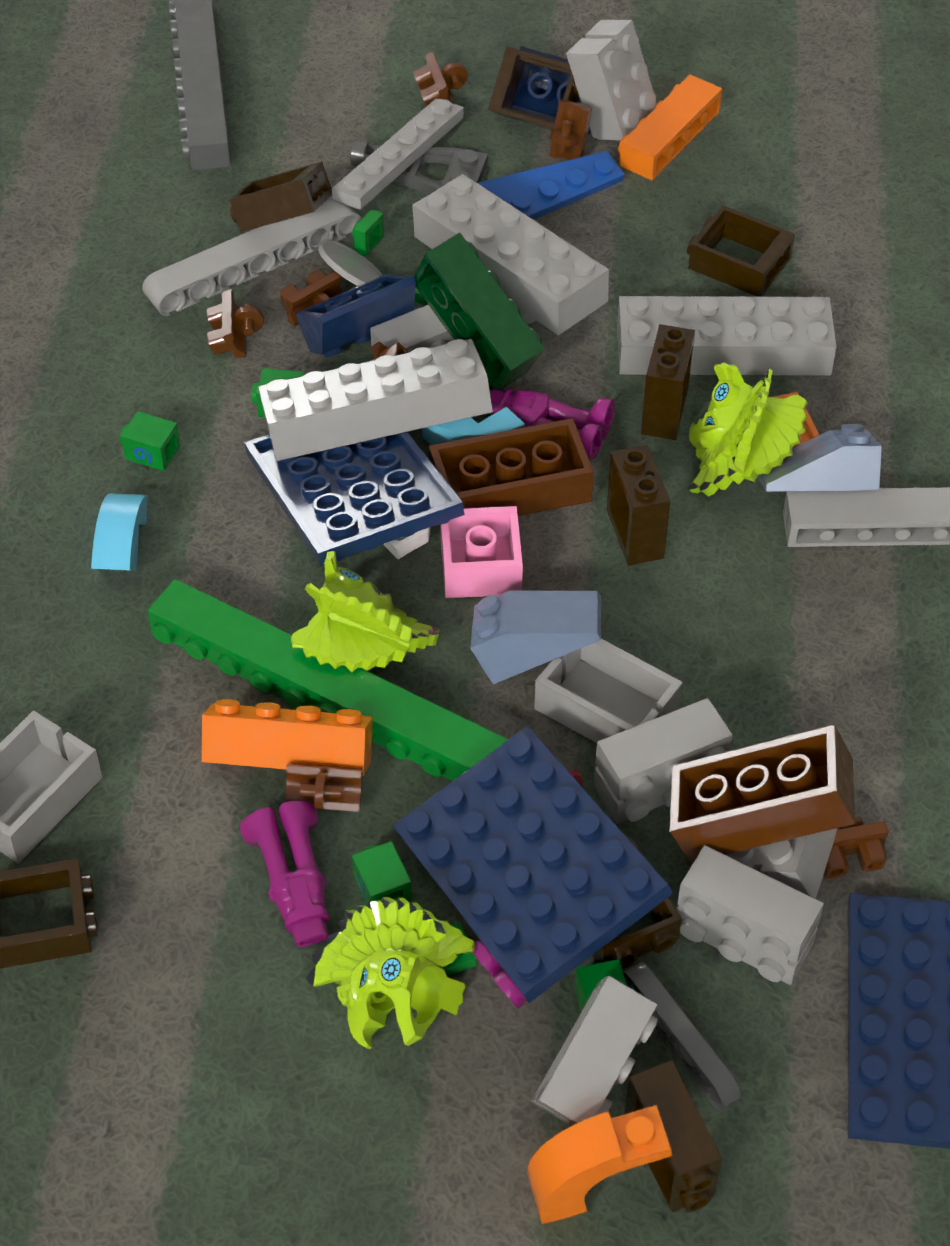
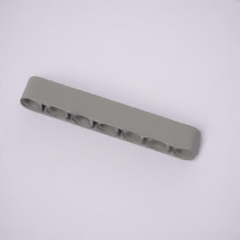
[142,196,362,316]

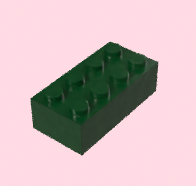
[413,232,545,391]

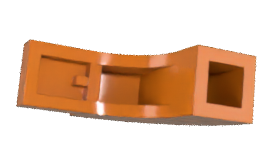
[527,1105,672,1224]

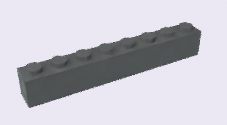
[169,0,230,170]

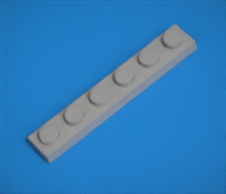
[332,98,464,210]

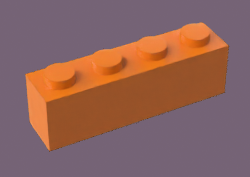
[618,75,723,180]
[202,699,373,776]

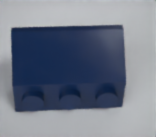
[511,46,591,134]
[295,274,416,357]

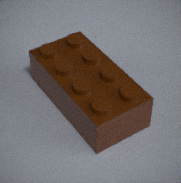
[429,418,594,516]
[670,725,855,863]

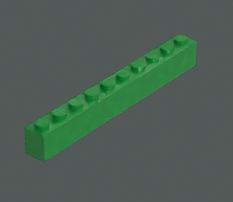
[147,579,509,781]

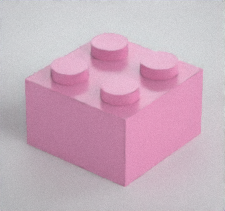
[440,506,523,598]

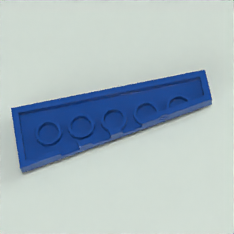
[425,151,625,220]

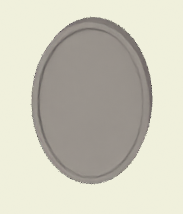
[318,239,383,286]

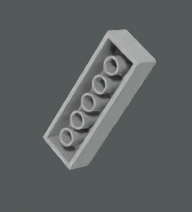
[413,174,609,335]
[617,296,836,375]
[258,339,492,461]

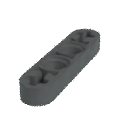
[623,961,741,1111]

